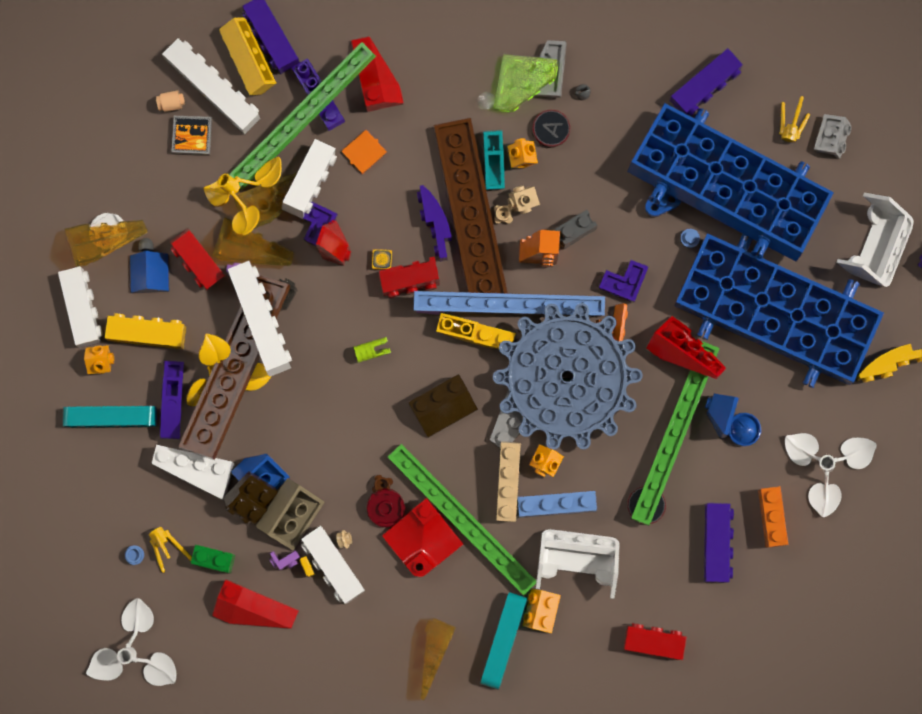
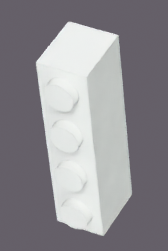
[282,139,337,219]
[58,266,103,348]
[301,526,365,604]

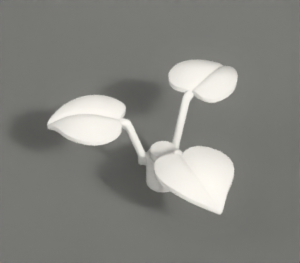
[785,433,877,517]
[86,598,177,686]

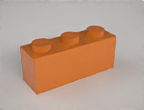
[758,486,788,548]

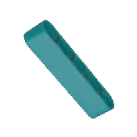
[63,406,157,428]
[480,592,527,690]

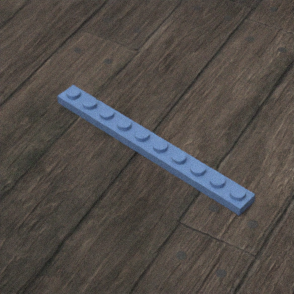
[413,291,605,316]

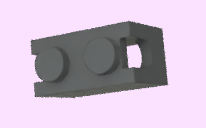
[555,210,597,249]

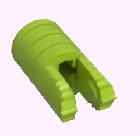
[353,337,391,363]

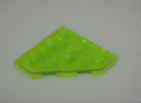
[493,54,559,112]

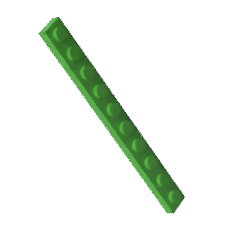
[229,42,376,190]
[631,341,720,526]
[388,444,536,596]

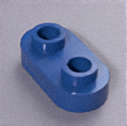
[645,192,681,217]

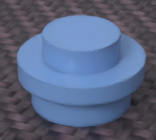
[681,229,700,248]
[125,545,144,565]

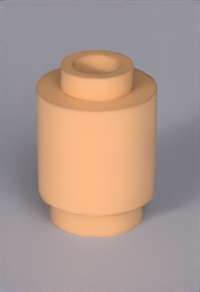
[156,90,185,112]

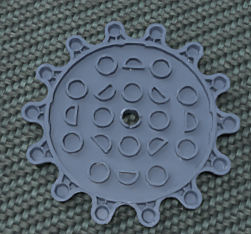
[493,303,643,450]

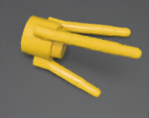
[779,96,810,143]
[149,527,192,573]

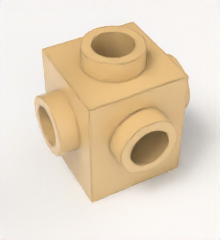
[508,185,540,214]

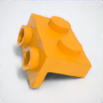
[523,588,561,633]

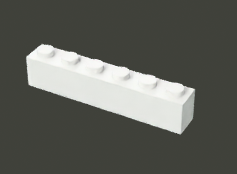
[162,38,260,134]
[228,261,292,377]

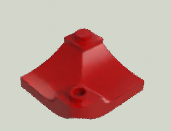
[382,498,464,577]

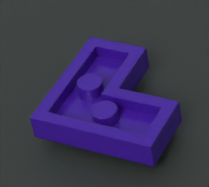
[297,202,338,246]
[599,260,648,303]

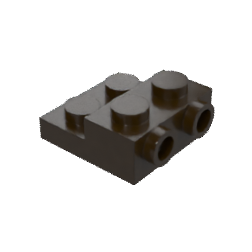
[223,471,278,524]

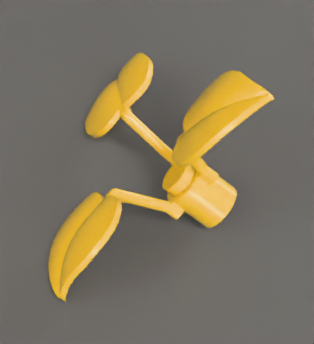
[203,156,281,236]
[186,334,271,406]

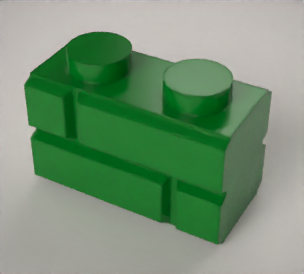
[191,545,236,574]

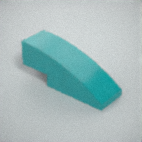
[483,130,505,189]

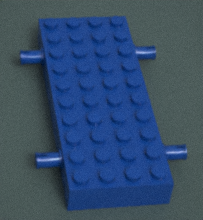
[627,103,834,262]
[674,233,884,388]

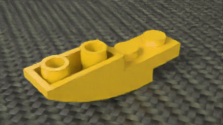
[436,313,516,349]
[856,344,922,383]

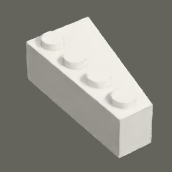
[152,445,234,500]

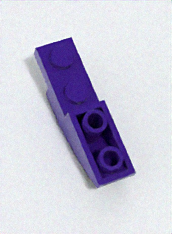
[291,58,345,131]
[417,185,452,262]
[160,361,184,439]

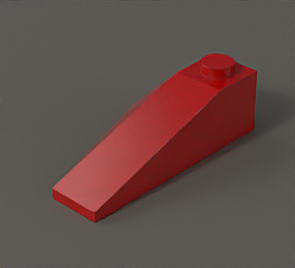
[351,36,404,112]
[316,220,352,266]
[646,316,726,379]
[212,579,299,629]

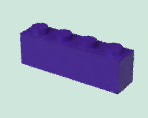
[242,0,300,74]
[670,48,743,116]
[704,503,734,583]

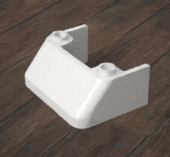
[837,193,913,287]
[536,529,619,599]

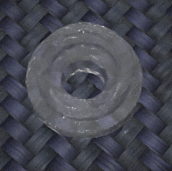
[477,92,495,109]

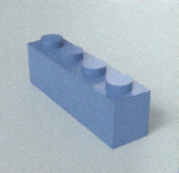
[517,491,597,518]

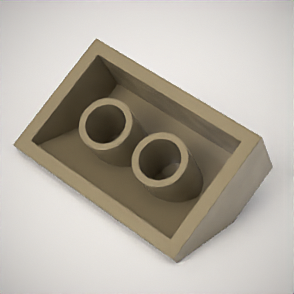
[256,478,325,551]

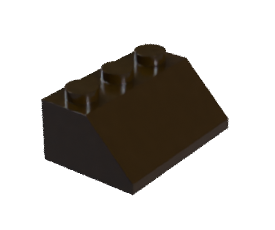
[408,374,478,438]

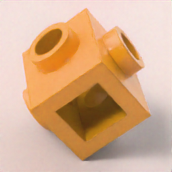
[507,138,538,169]
[84,345,115,374]
[529,444,564,477]

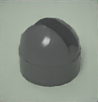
[575,84,591,100]
[138,238,154,252]

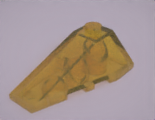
[234,172,298,229]
[421,618,456,700]

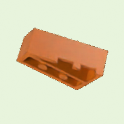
[519,230,560,267]

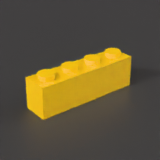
[219,18,277,95]
[105,313,186,350]

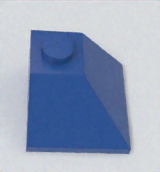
[705,393,739,439]
[231,453,290,489]

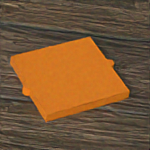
[342,130,387,174]

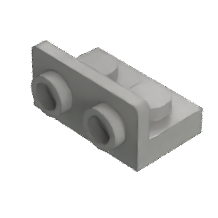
[814,114,851,158]

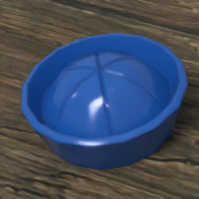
[728,413,761,446]

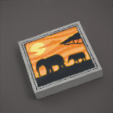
[171,116,212,155]

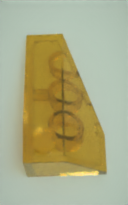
[212,217,294,266]
[65,220,147,267]

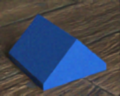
[130,251,169,293]

